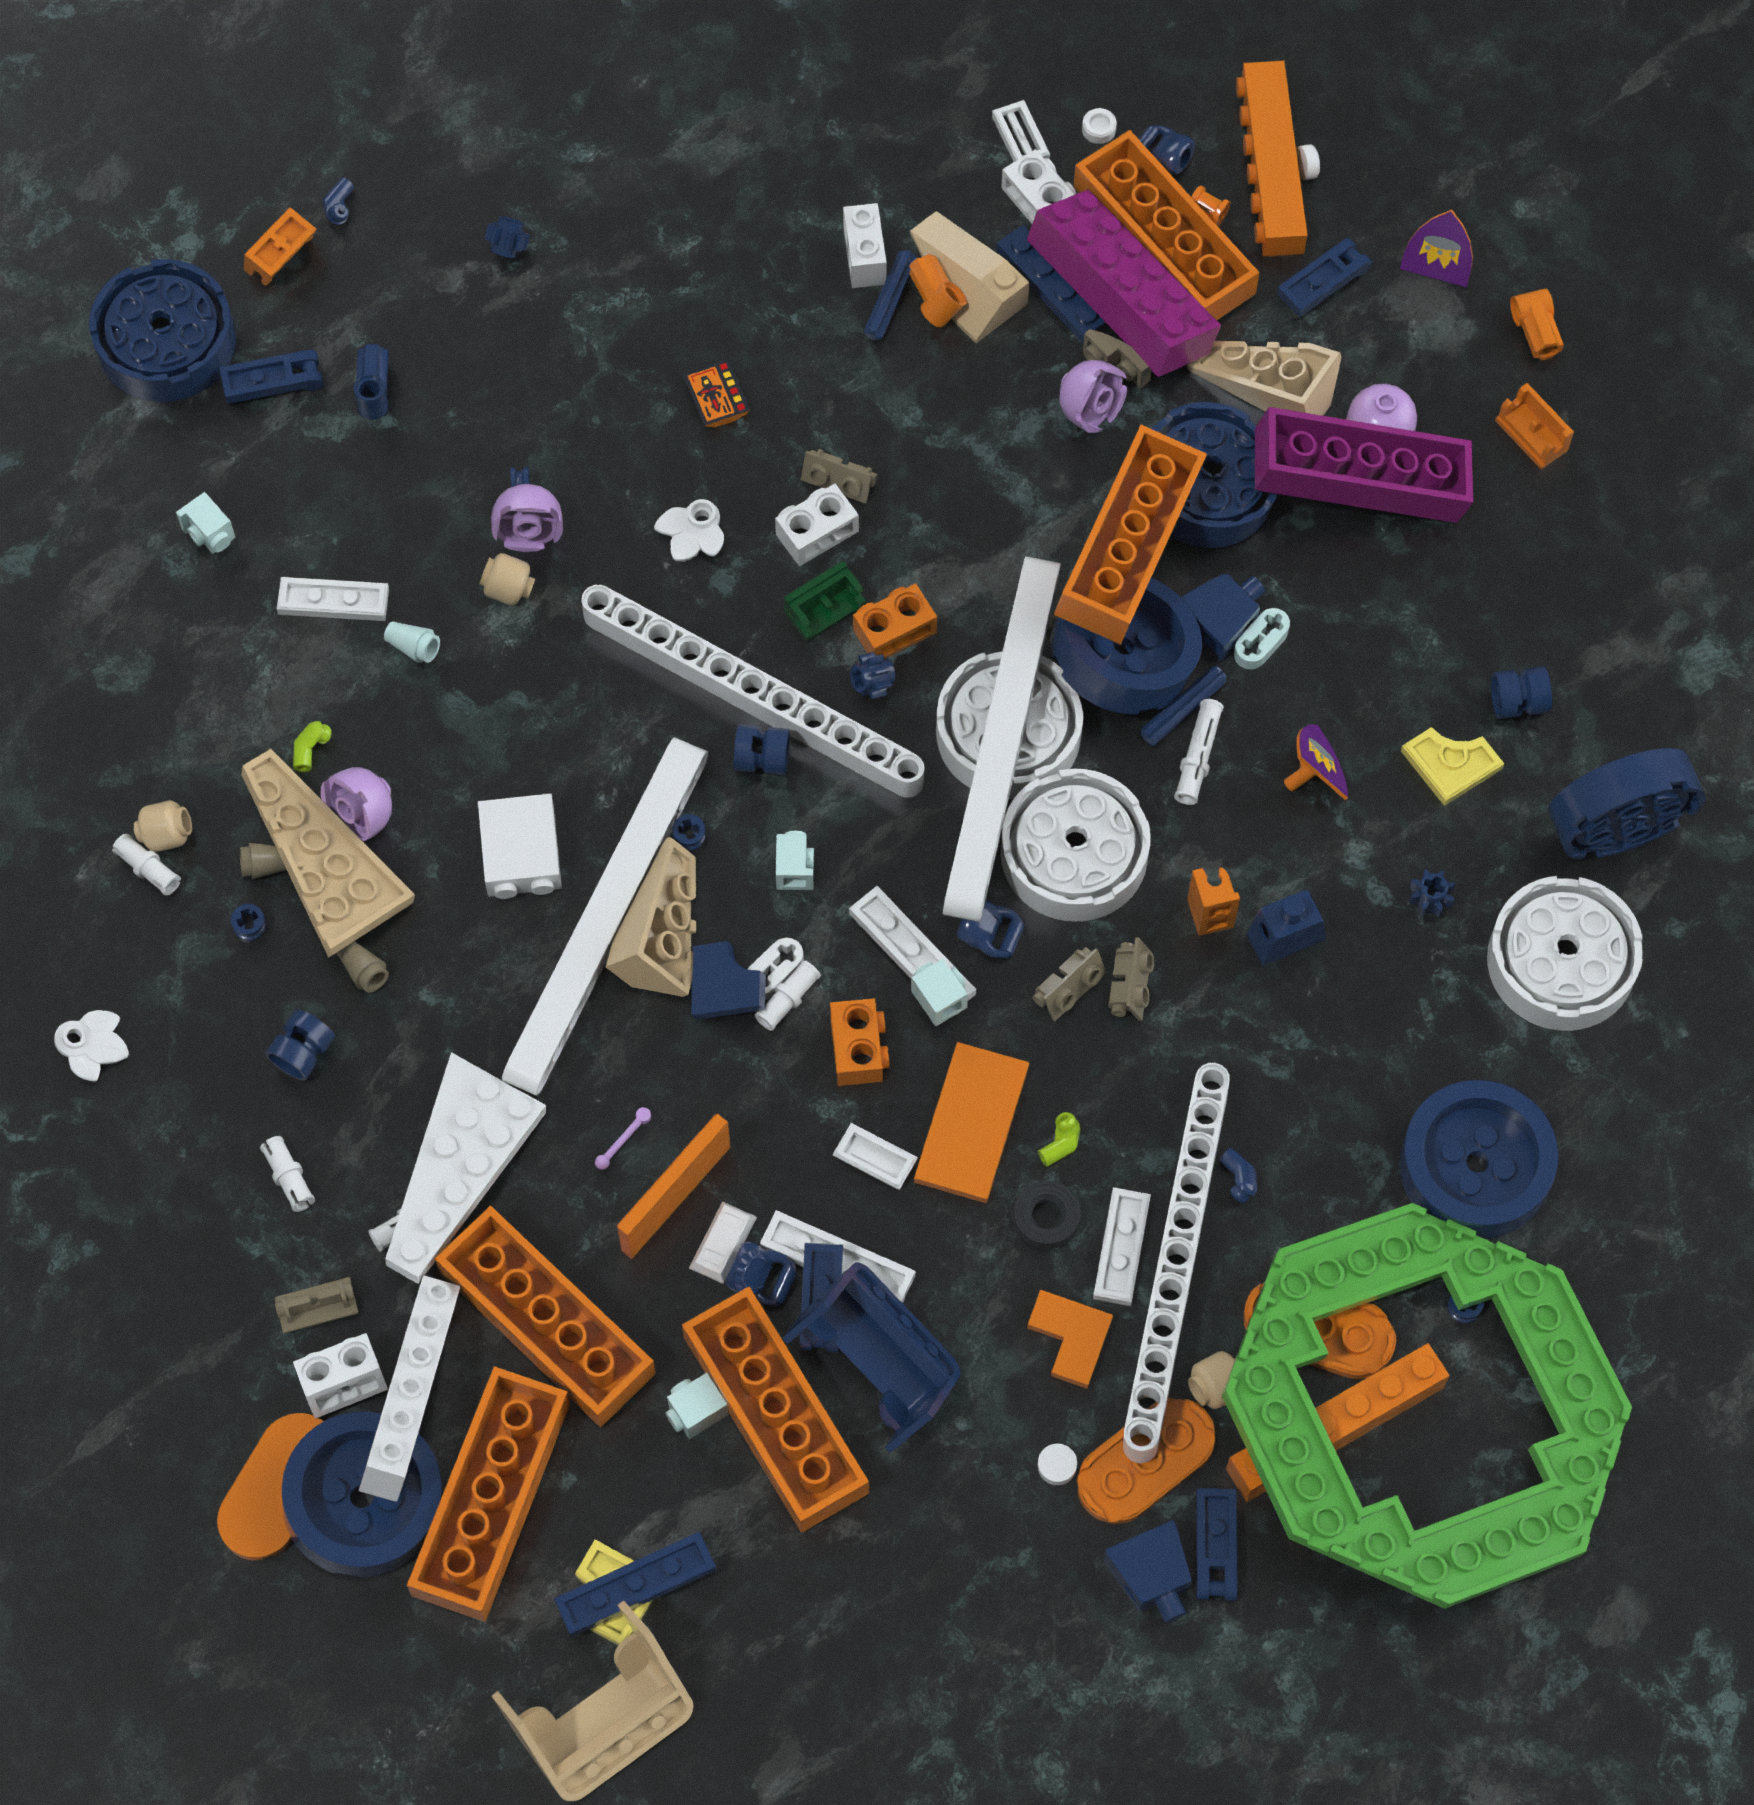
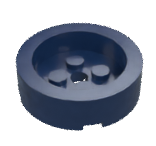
[89,259,236,402]
[1151,402,1278,548]
[1050,578,1202,714]
[1548,748,1706,859]
[1400,1080,1558,1239]
[282,1412,442,1578]

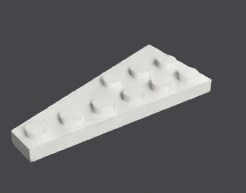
[385,1052,546,1284]

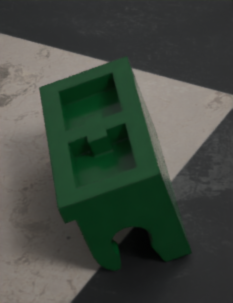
[784,561,866,642]

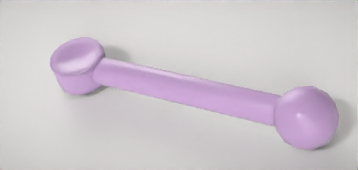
[595,1107,651,1170]

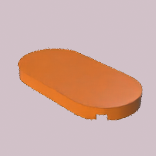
[1244,1283,1396,1379]
[1077,1398,1215,1524]
[217,1413,324,1561]

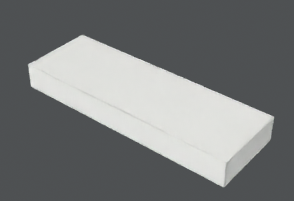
[277,577,389,621]
[1093,1187,1151,1306]

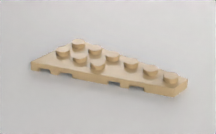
[241,749,415,957]

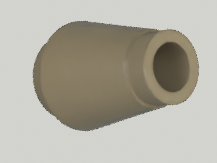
[240,843,287,879]
[337,941,389,993]

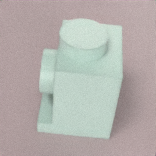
[176,492,235,554]
[776,831,814,890]

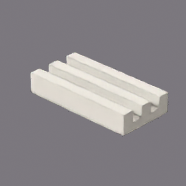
[992,100,1050,162]

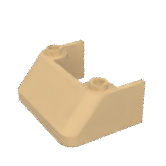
[492,1601,693,1801]

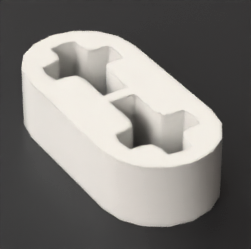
[747,938,804,1000]

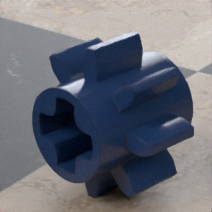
[484,216,530,258]
[850,652,895,699]
[1409,869,1455,917]

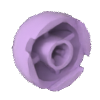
[1059,360,1127,433]
[1346,383,1417,431]
[491,484,563,552]
[321,767,392,841]

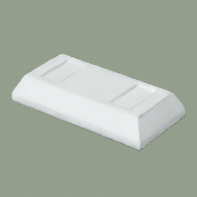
[833,1123,918,1190]
[689,1202,757,1284]

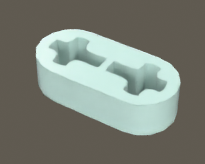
[1234,608,1290,670]

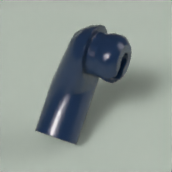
[323,177,354,225]
[1219,1147,1258,1203]

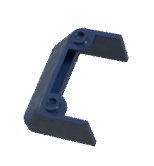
[782,1262,960,1453]

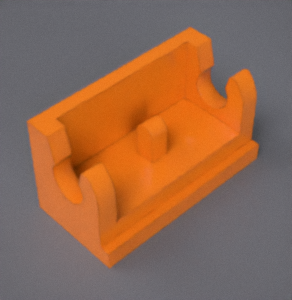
[244,208,317,285]
[1495,383,1574,470]
[1187,868,1240,936]

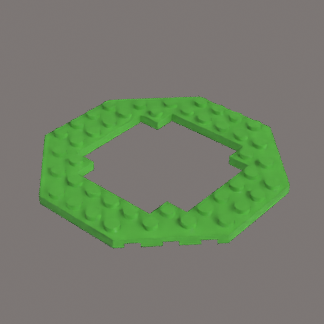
[1222,1203,1632,1609]

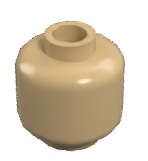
[479,553,535,606]
[134,800,192,852]
[1188,1351,1236,1409]

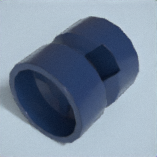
[1491,666,1552,719]
[734,724,790,775]
[265,1009,335,1081]

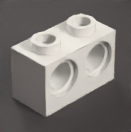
[1002,149,1077,224]
[843,203,886,288]
[775,484,859,566]
[293,1333,388,1418]

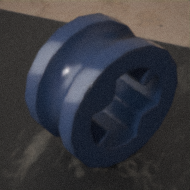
[510,466,530,487]
[672,814,705,851]
[231,904,267,941]
[1448,1296,1484,1323]

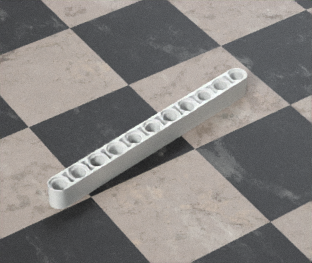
[943,556,1061,922]
[582,585,924,798]
[502,737,708,1096]
[1123,1063,1229,1463]

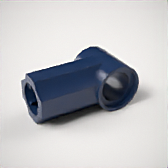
[353,344,389,420]

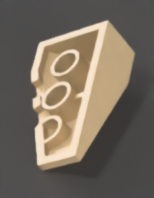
[910,211,1029,343]
[1187,341,1342,416]
[606,837,696,997]

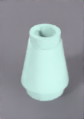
[384,621,440,663]

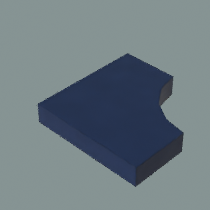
[691,941,766,1020]

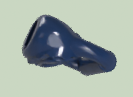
[1139,125,1195,175]
[957,899,1025,959]
[725,1242,797,1307]

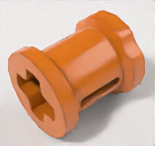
[1191,185,1231,227]

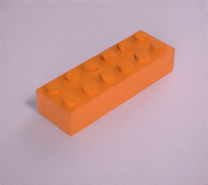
[1074,130,1259,320]
[1054,425,1207,645]
[435,1205,656,1428]
[682,1286,869,1533]
[407,1366,570,1622]

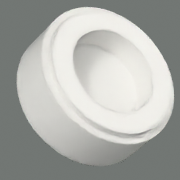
[1082,108,1117,144]
[1296,144,1320,180]
[1038,1444,1077,1485]

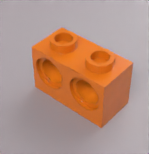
[853,583,937,658]
[830,998,889,1086]

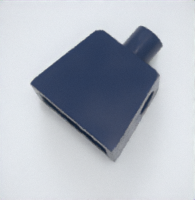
[1181,574,1265,662]
[1246,890,1326,966]
[1103,1520,1192,1624]

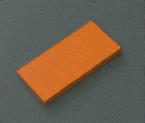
[914,1042,1029,1203]
[617,1114,730,1259]

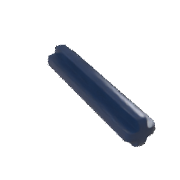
[864,250,917,341]
[1140,666,1227,746]

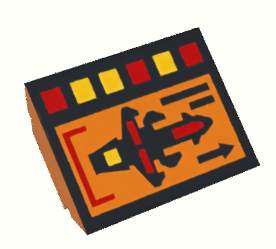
[682,359,751,428]

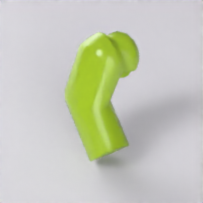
[293,721,331,772]
[1038,1112,1080,1167]

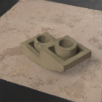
[1083,329,1152,388]

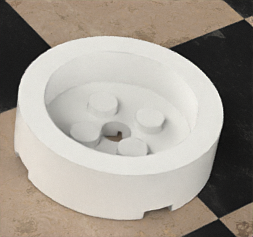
[936,652,1083,799]
[1001,769,1150,922]
[1487,876,1643,1031]

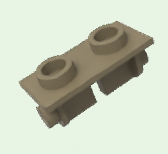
[801,449,877,504]
[1108,937,1154,1021]
[1032,947,1107,1021]
[275,1277,359,1334]

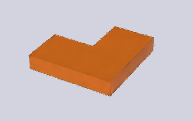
[1027,1290,1113,1389]

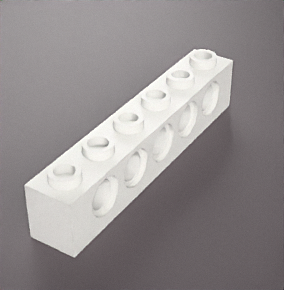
[359,1275,460,1502]

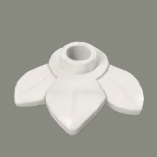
[654,499,724,561]
[54,1010,129,1082]

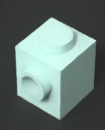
[911,959,968,1026]
[665,1373,729,1439]

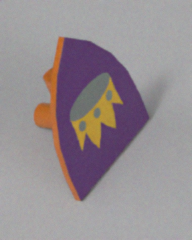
[1400,210,1473,287]
[1284,724,1348,800]

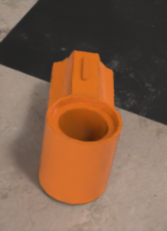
[909,254,967,327]
[1510,289,1564,360]

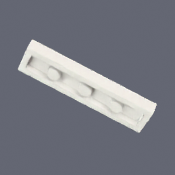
[849,886,976,1001]
[760,1210,916,1303]

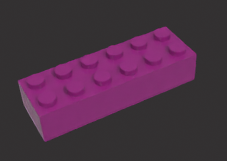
[1027,189,1221,377]
[1255,407,1473,523]

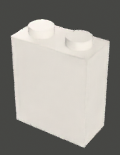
[478,794,562,899]

